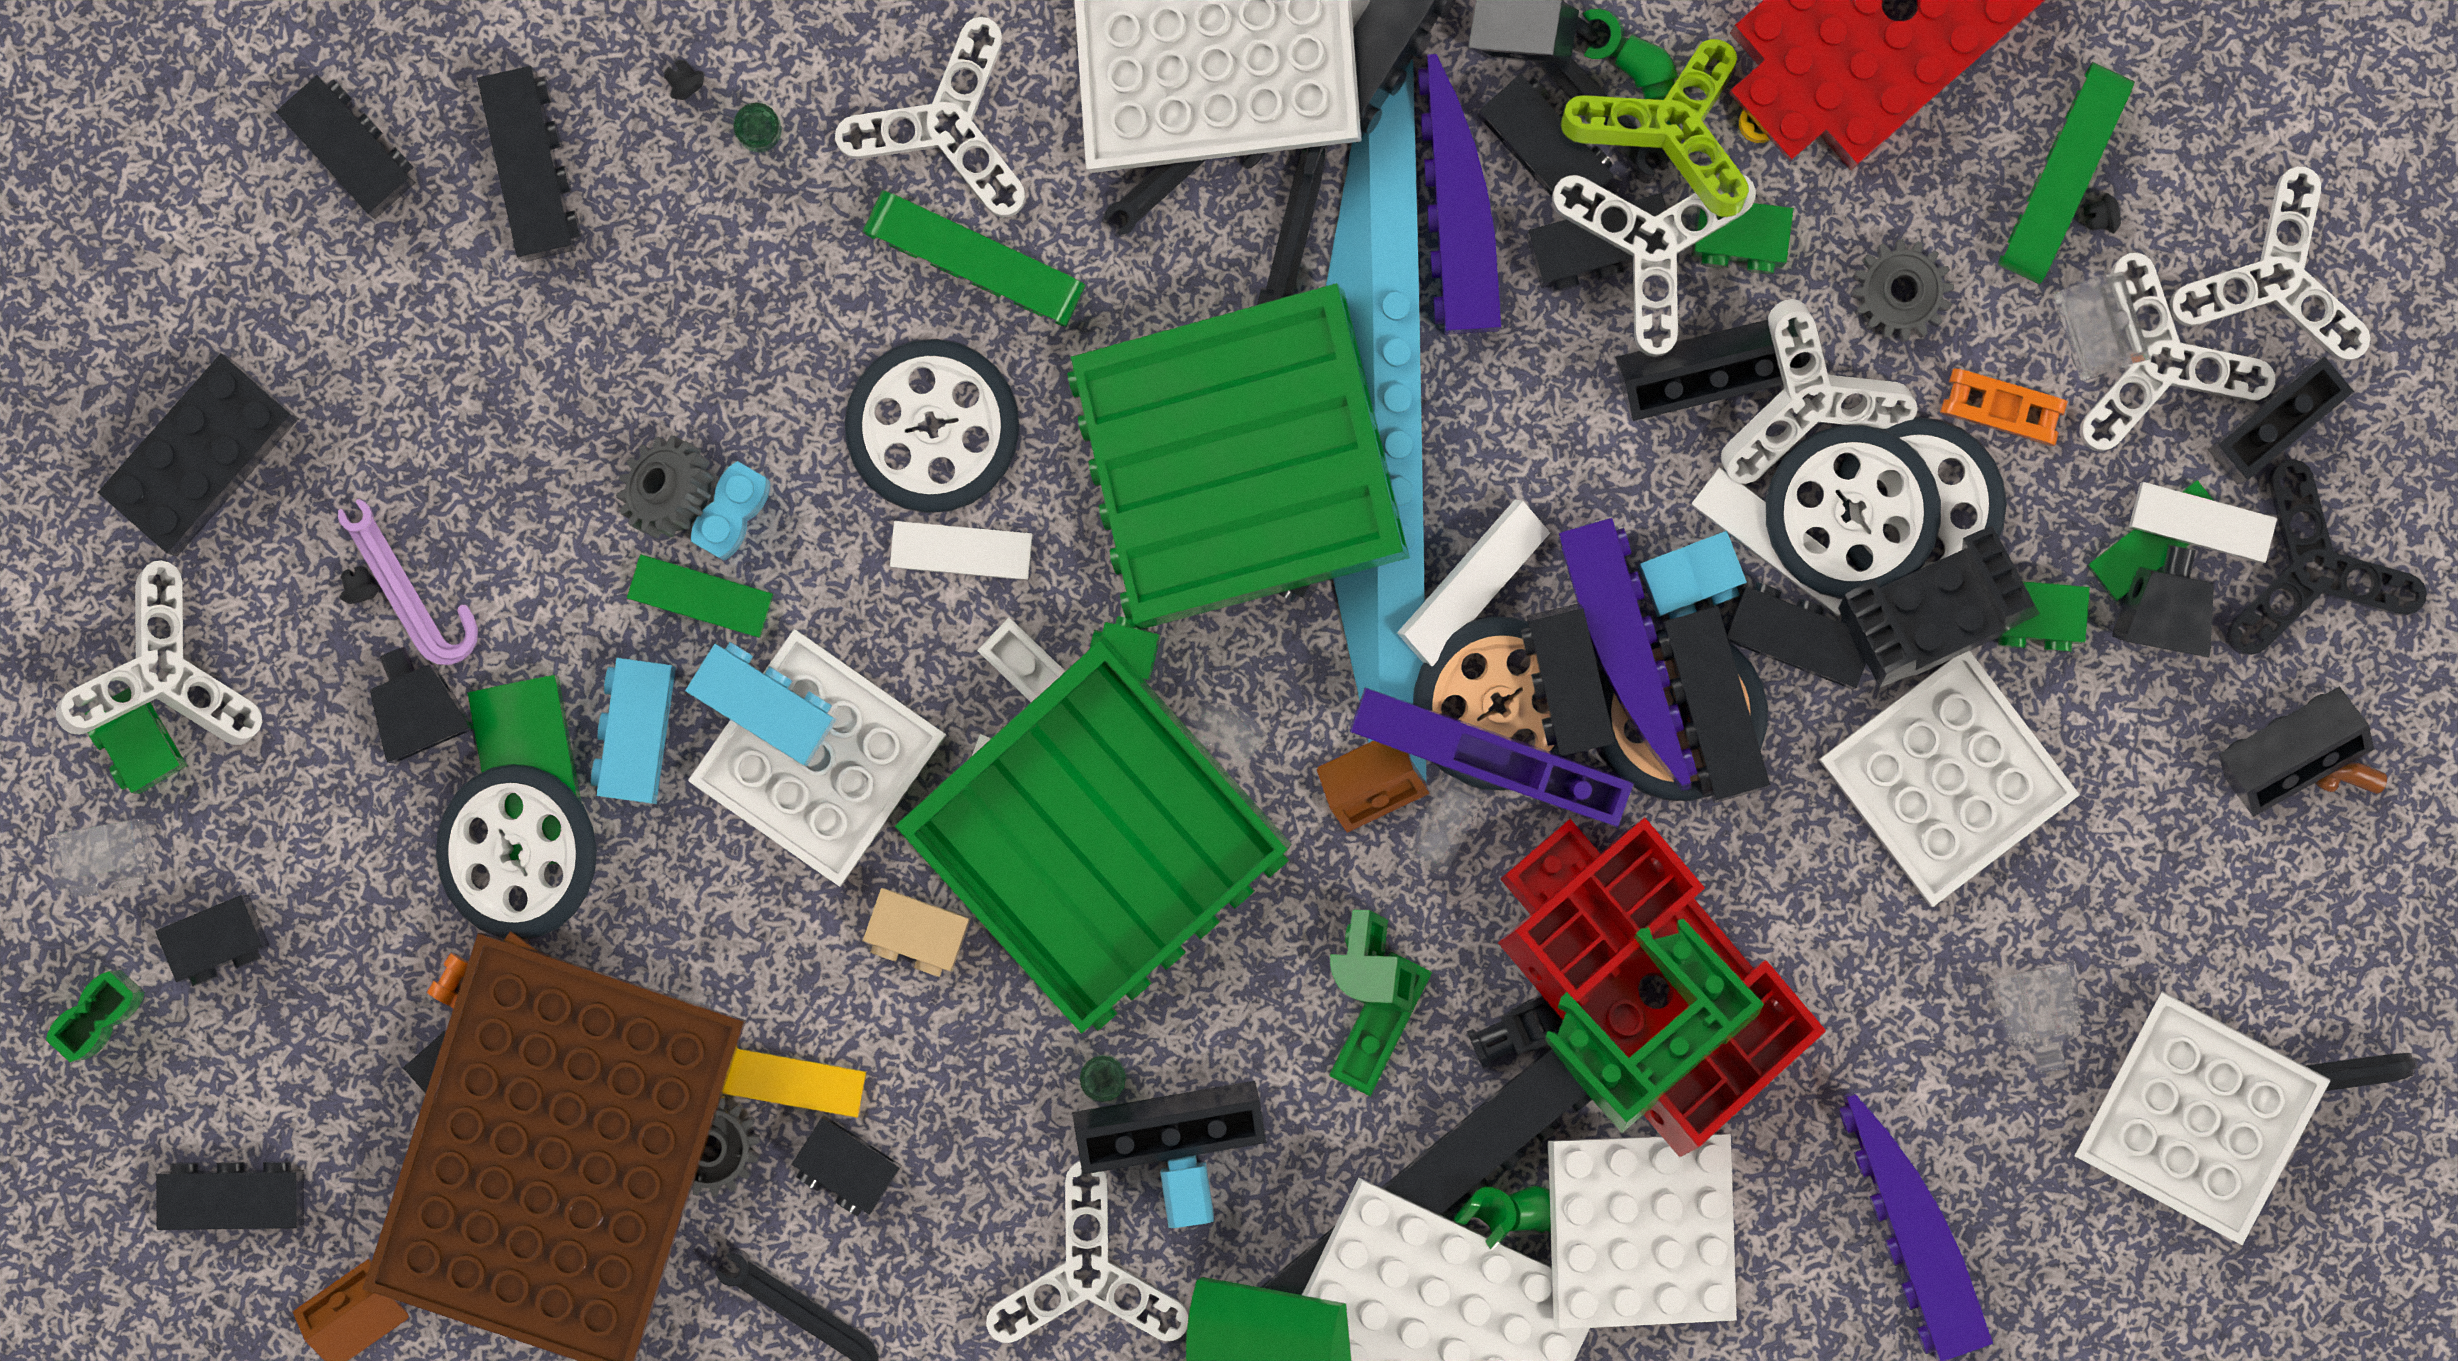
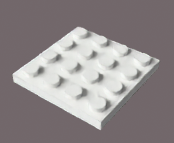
[688,629,947,887]
[1818,651,2080,907]
[2075,991,2330,1245]
[1548,1134,1737,1329]

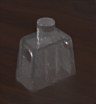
[1983,960,2081,1073]

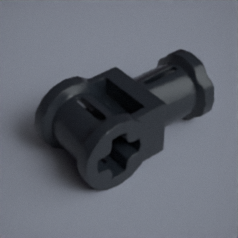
[1467,995,1560,1070]

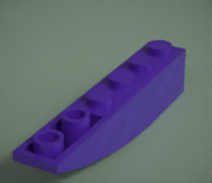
[1418,54,1501,335]
[1559,518,1697,791]
[1349,687,1634,827]
[1838,1092,1993,1361]

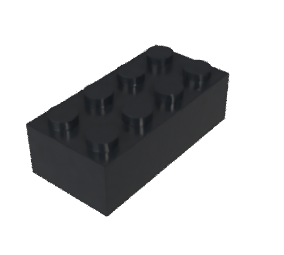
[97,353,299,557]

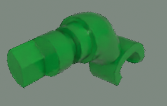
[1582,9,1683,141]
[1454,1186,1551,1249]

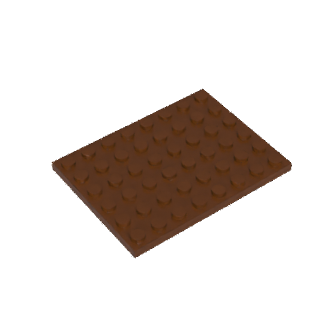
[363,933,746,1361]

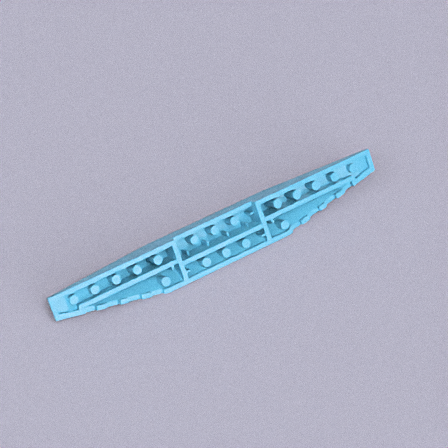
[1326,59,1426,782]

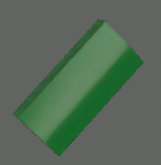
[467,675,582,866]
[1186,1277,1351,1361]

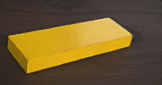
[723,1048,867,1118]

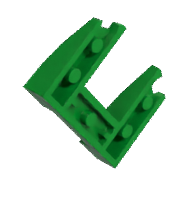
[1545,919,1764,1133]

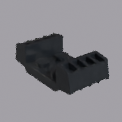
[1838,526,2040,688]

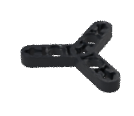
[2227,459,2427,655]

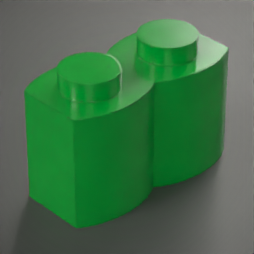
[46,970,145,1062]

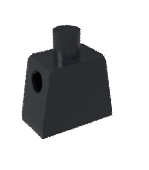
[2112,545,2214,658]
[370,647,474,763]

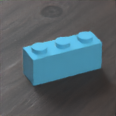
[685,642,837,766]
[591,658,676,804]

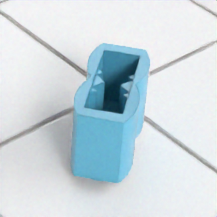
[691,461,770,561]
[1638,531,1747,619]
[1160,1155,1214,1228]

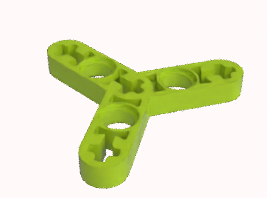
[1561,39,1749,217]

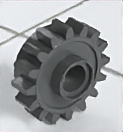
[1850,239,1954,342]
[616,435,713,538]
[693,1094,761,1197]

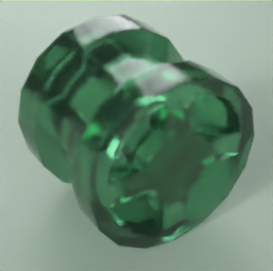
[733,102,782,153]
[1079,1055,1126,1102]

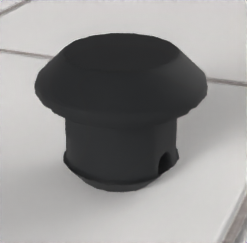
[664,59,705,100]
[2084,193,2121,234]
[339,566,380,604]

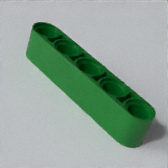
[1998,62,2135,285]
[862,190,1086,327]

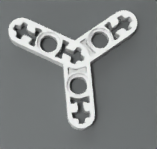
[835,17,1025,218]
[2169,167,2370,361]
[1552,174,1756,357]
[2080,253,2275,452]
[1721,299,1917,484]
[56,560,262,745]
[986,1161,1189,1343]

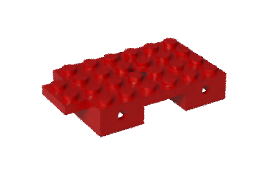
[1729,0,2046,171]
[1498,817,1826,1158]

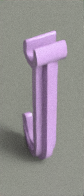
[338,499,478,665]

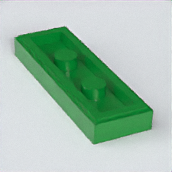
[2086,480,2214,601]
[627,554,774,638]
[1329,952,1432,1096]

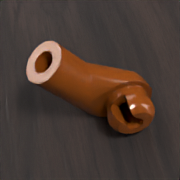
[2315,762,2387,794]

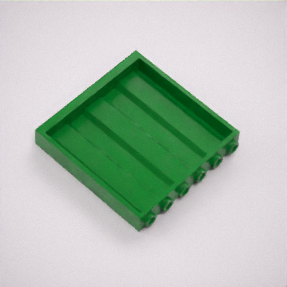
[1067,283,1410,629]
[895,637,1292,1034]

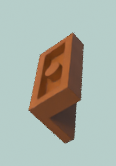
[1317,740,1430,833]
[292,1258,409,1361]

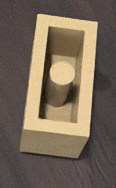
[863,888,971,977]

